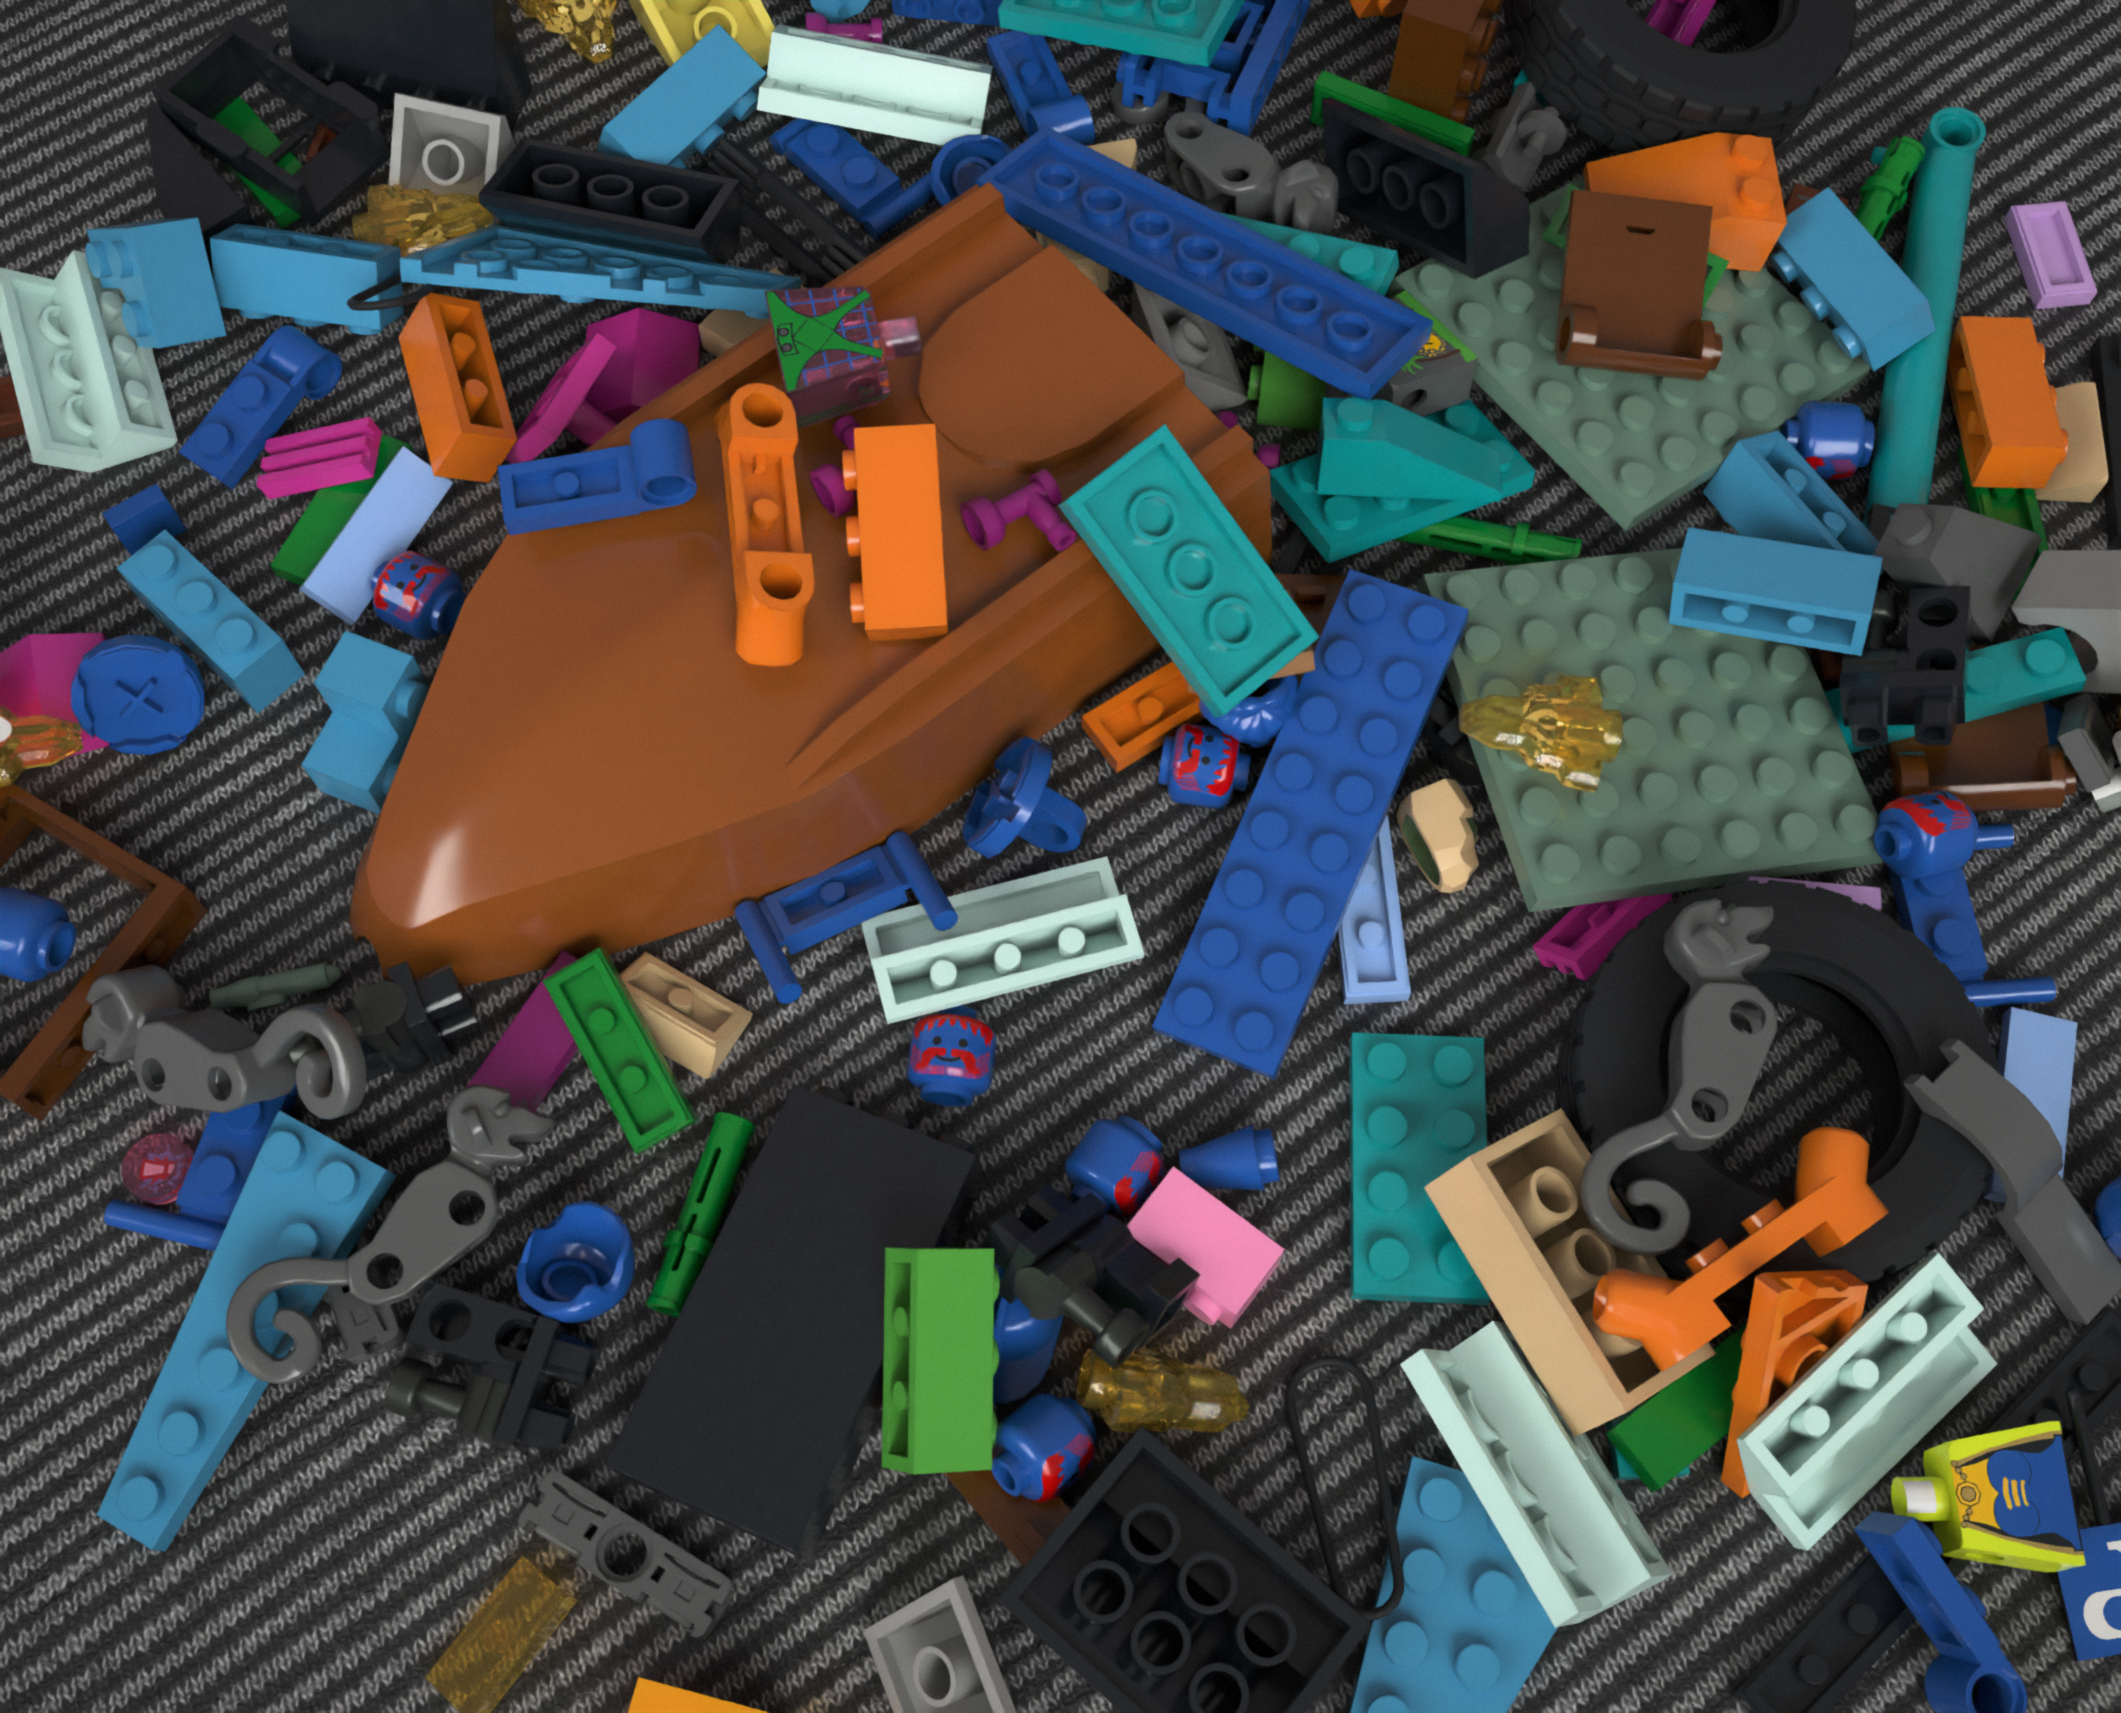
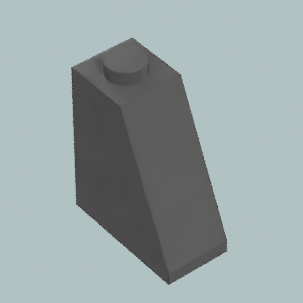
[1873,503,2042,642]

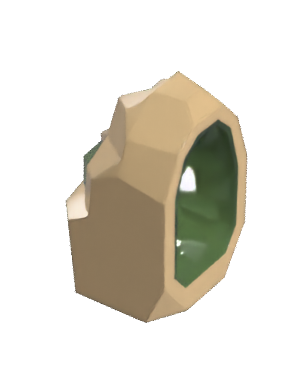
[1396,778,1479,893]

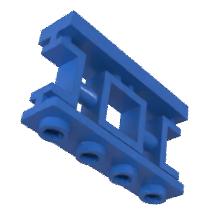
[1116,0,1312,137]

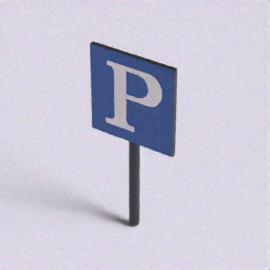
[2054,1387,2121,1661]

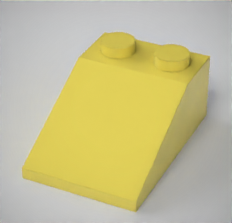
[628,0,775,70]

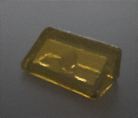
[425,1555,578,1713]

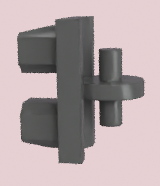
[1471,81,1567,194]

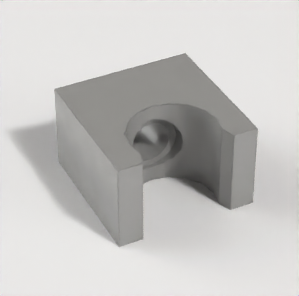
[2012,550,2121,694]

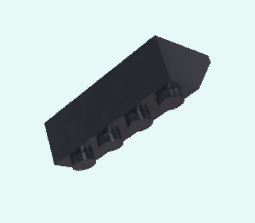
[1322,97,1530,280]
[478,137,741,265]

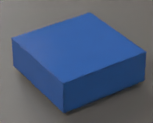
[102,483,187,556]

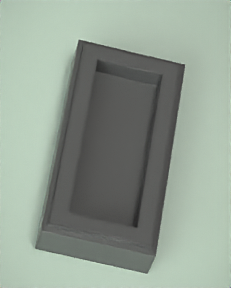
[2057,693,2116,793]

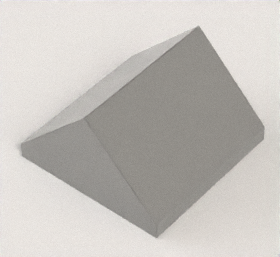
[387,93,516,228]
[1131,281,1248,412]
[863,1575,1017,1713]

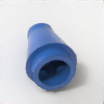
[1179,1124,1280,1191]

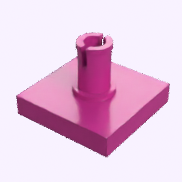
[505,333,618,464]

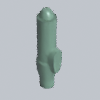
[209,962,341,1012]

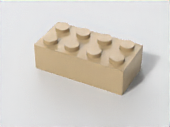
[1424,1108,1716,1437]

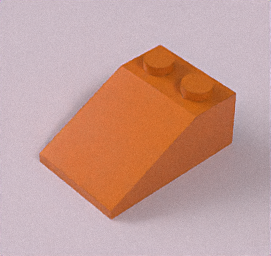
[1583,132,1787,272]

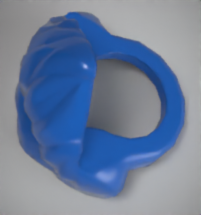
[1198,675,1299,748]

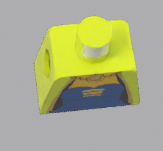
[1891,1421,2086,1572]

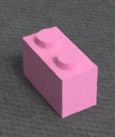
[1127,1166,1285,1329]

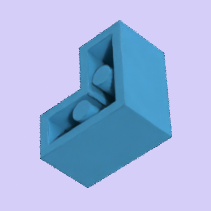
[85,217,227,348]
[301,630,430,814]

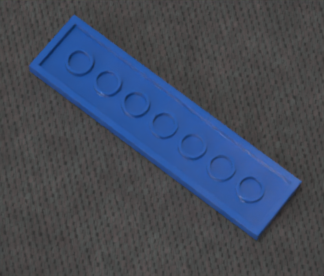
[976,126,1434,401]
[1152,569,1469,1080]

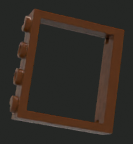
[0,779,208,1121]

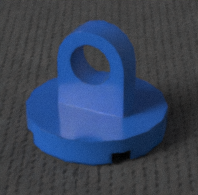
[71,634,205,755]
[962,736,1087,859]

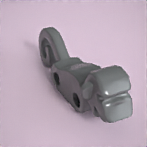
[1111,82,1339,234]
[1580,898,1777,1257]
[82,964,367,1120]
[226,1084,554,1384]

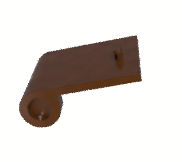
[1555,189,1723,381]
[1888,645,2077,812]

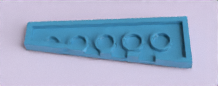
[97,1111,397,1551]

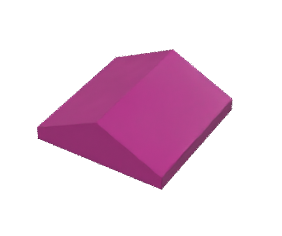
[585,308,702,424]
[0,633,109,775]

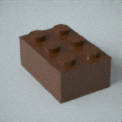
[1387,0,1503,125]

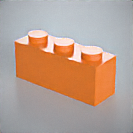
[398,293,518,483]
[1946,316,2068,489]
[842,424,949,641]

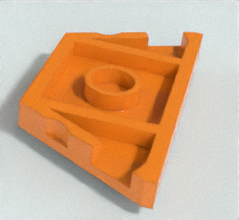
[1721,1269,1869,1498]

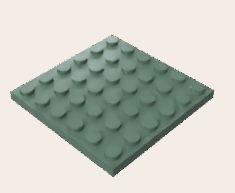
[1387,176,1871,531]
[1417,548,1893,912]

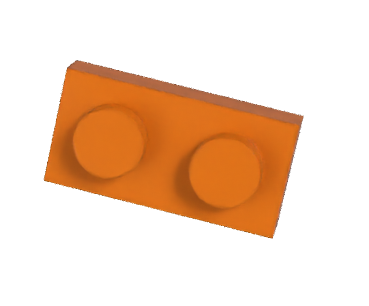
[1081,661,1205,773]

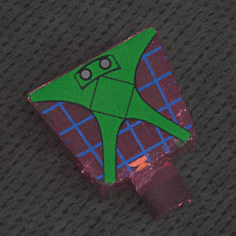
[765,286,922,429]

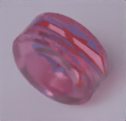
[121,1134,194,1205]

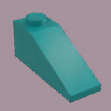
[1316,397,1502,502]

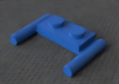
[769,117,935,240]
[1887,822,2056,1008]
[735,831,958,1004]
[104,1082,298,1251]

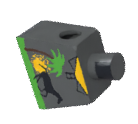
[1325,290,1478,417]

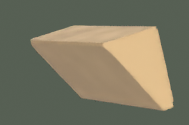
[2034,382,2109,503]
[620,952,753,1079]

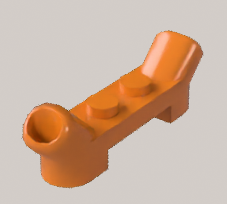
[713,383,815,667]
[1592,1127,1889,1372]

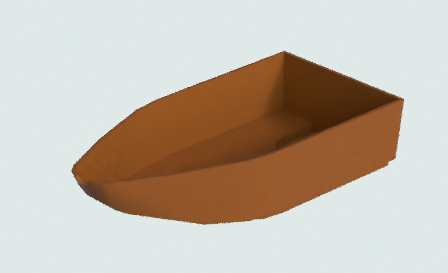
[349,182,1272,987]

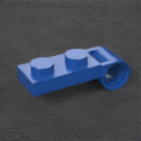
[987,30,1095,146]
[179,325,343,490]
[498,419,697,535]
[1853,1511,2027,1713]

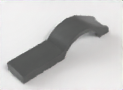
[1903,1038,2121,1325]

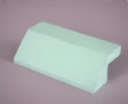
[757,24,993,146]
[0,250,178,473]
[861,856,1144,1024]
[1736,1253,1997,1551]
[1400,1321,1672,1628]

